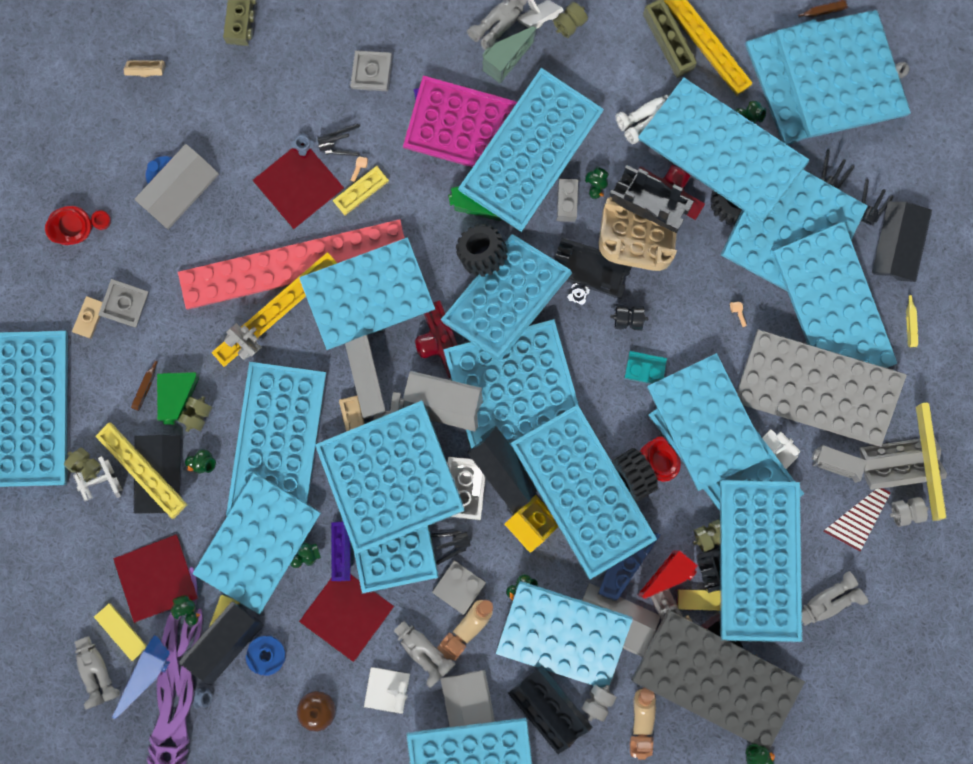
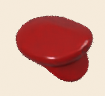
[45,206,92,245]
[640,437,681,482]

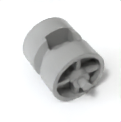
[890,497,929,527]
[581,684,617,722]

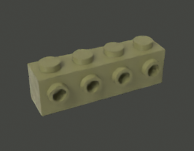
[223,0,257,46]
[643,0,697,78]

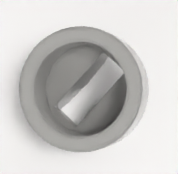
[895,62,909,78]

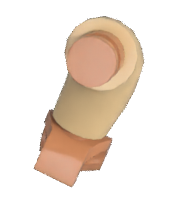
[438,600,493,660]
[630,688,656,760]

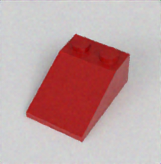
[637,550,698,599]

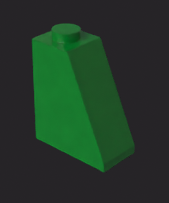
[448,187,503,221]
[157,372,200,425]

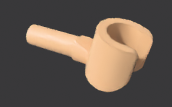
[351,157,368,182]
[730,302,747,327]

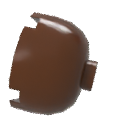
[296,691,336,732]

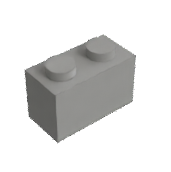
[556,179,578,222]

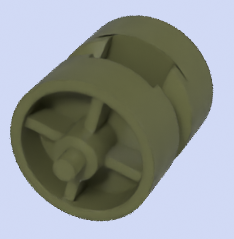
[553,2,588,38]
[178,396,213,432]
[64,447,102,482]
[693,519,720,553]

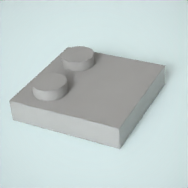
[350,51,393,91]
[98,279,149,328]
[432,560,486,615]

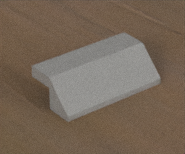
[134,144,219,230]
[345,335,385,420]
[403,371,483,431]
[859,437,947,490]
[582,583,660,657]
[440,670,495,727]

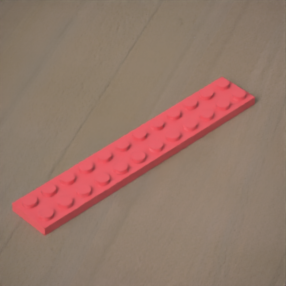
[178,220,405,310]

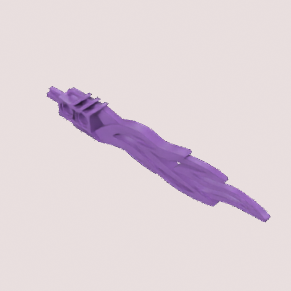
[147,567,203,764]

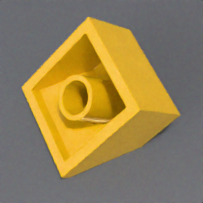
[504,495,559,553]

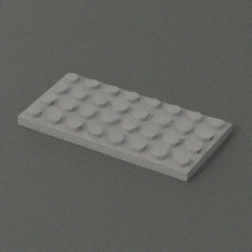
[736,329,907,447]

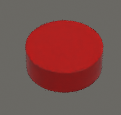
[91,210,111,230]

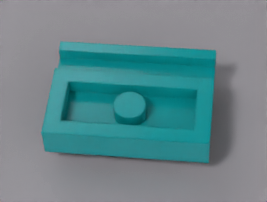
[624,351,667,384]

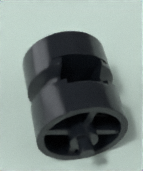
[610,304,649,331]

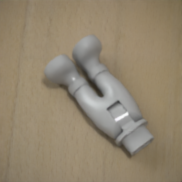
[467,0,527,50]
[802,571,868,626]
[394,621,455,688]
[74,636,121,710]

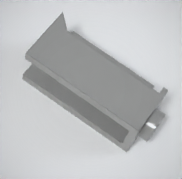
[811,445,867,483]

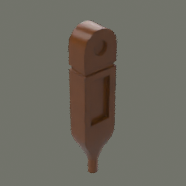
[798,0,848,18]
[131,361,158,411]

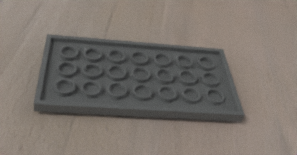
[631,609,805,750]

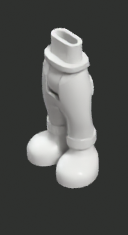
[616,95,669,144]

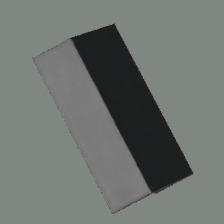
[872,201,932,282]
[467,426,538,514]
[133,435,180,514]
[178,601,264,685]
[508,666,592,754]

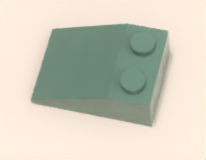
[482,26,536,83]

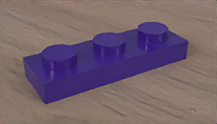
[331,522,351,581]

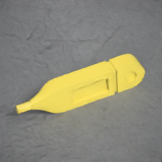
[906,295,918,347]

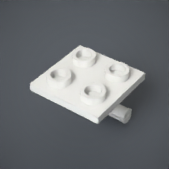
[517,0,563,29]
[762,429,800,469]
[73,456,122,501]
[364,667,410,714]

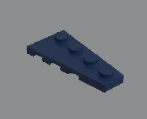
[598,532,661,601]

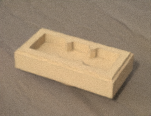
[124,61,165,77]
[72,296,103,339]
[339,395,365,432]

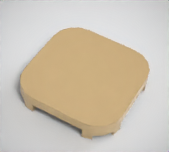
[599,197,677,271]

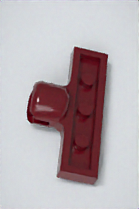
[638,165,705,220]
[415,300,458,378]

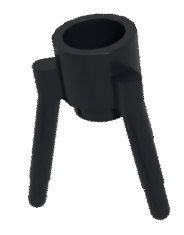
[318,124,360,156]
[821,149,855,189]
[861,179,894,225]
[430,530,471,565]

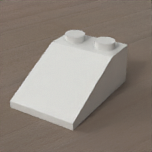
[448,457,485,520]

